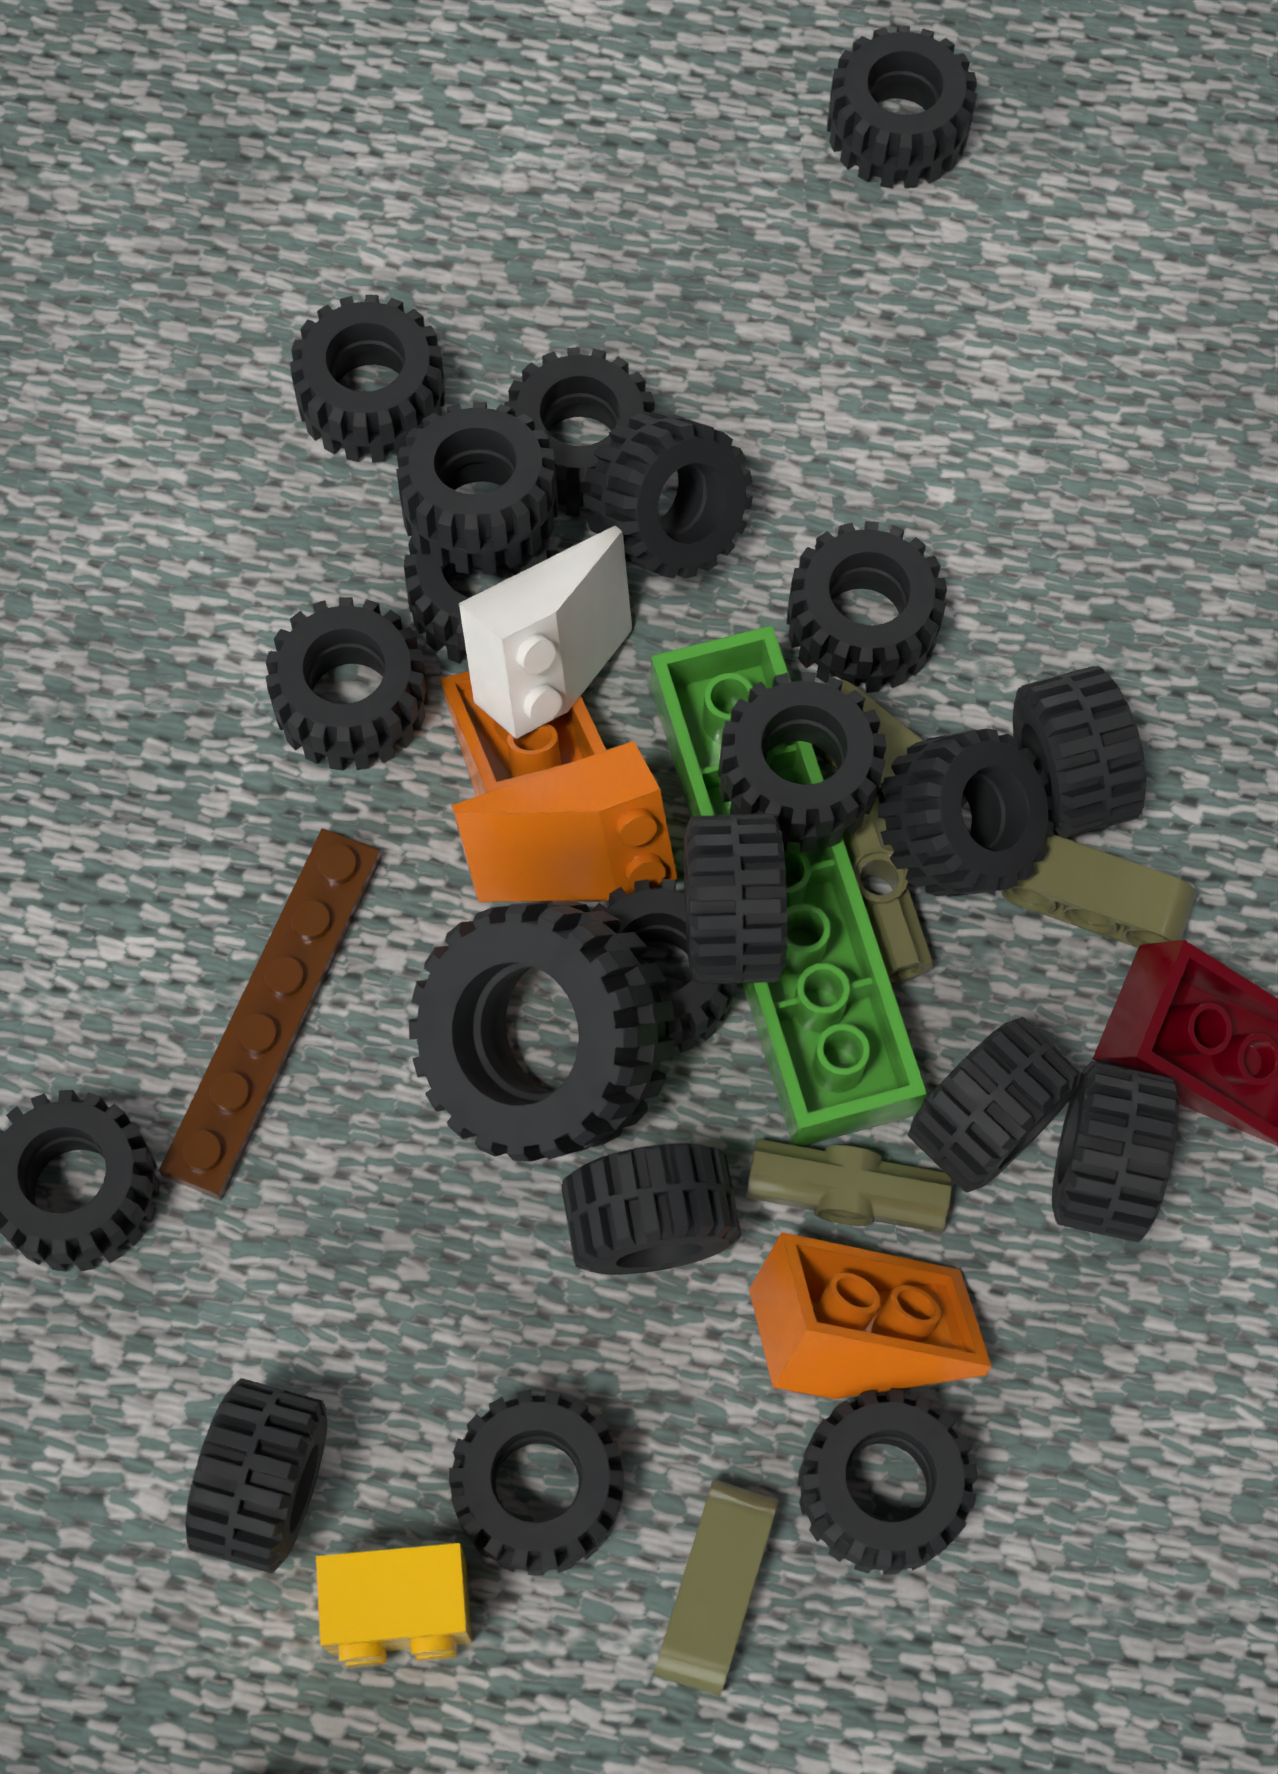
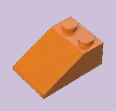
[440,671,606,796]
[451,741,677,902]
[749,1232,992,1399]

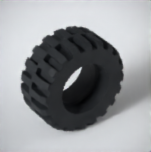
[409,901,675,1162]

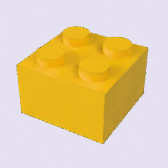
[316,1543,472,1668]

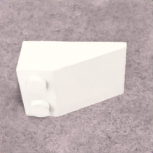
[459,526,632,739]

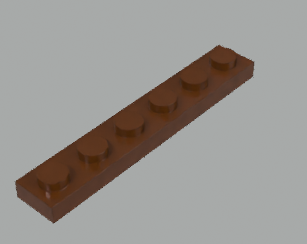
[158,828,381,1201]

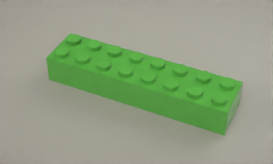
[650,625,927,1147]

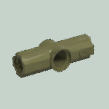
[842,796,933,985]
[746,1139,952,1233]

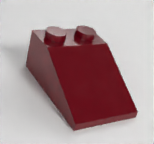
[1092,940,1278,1146]

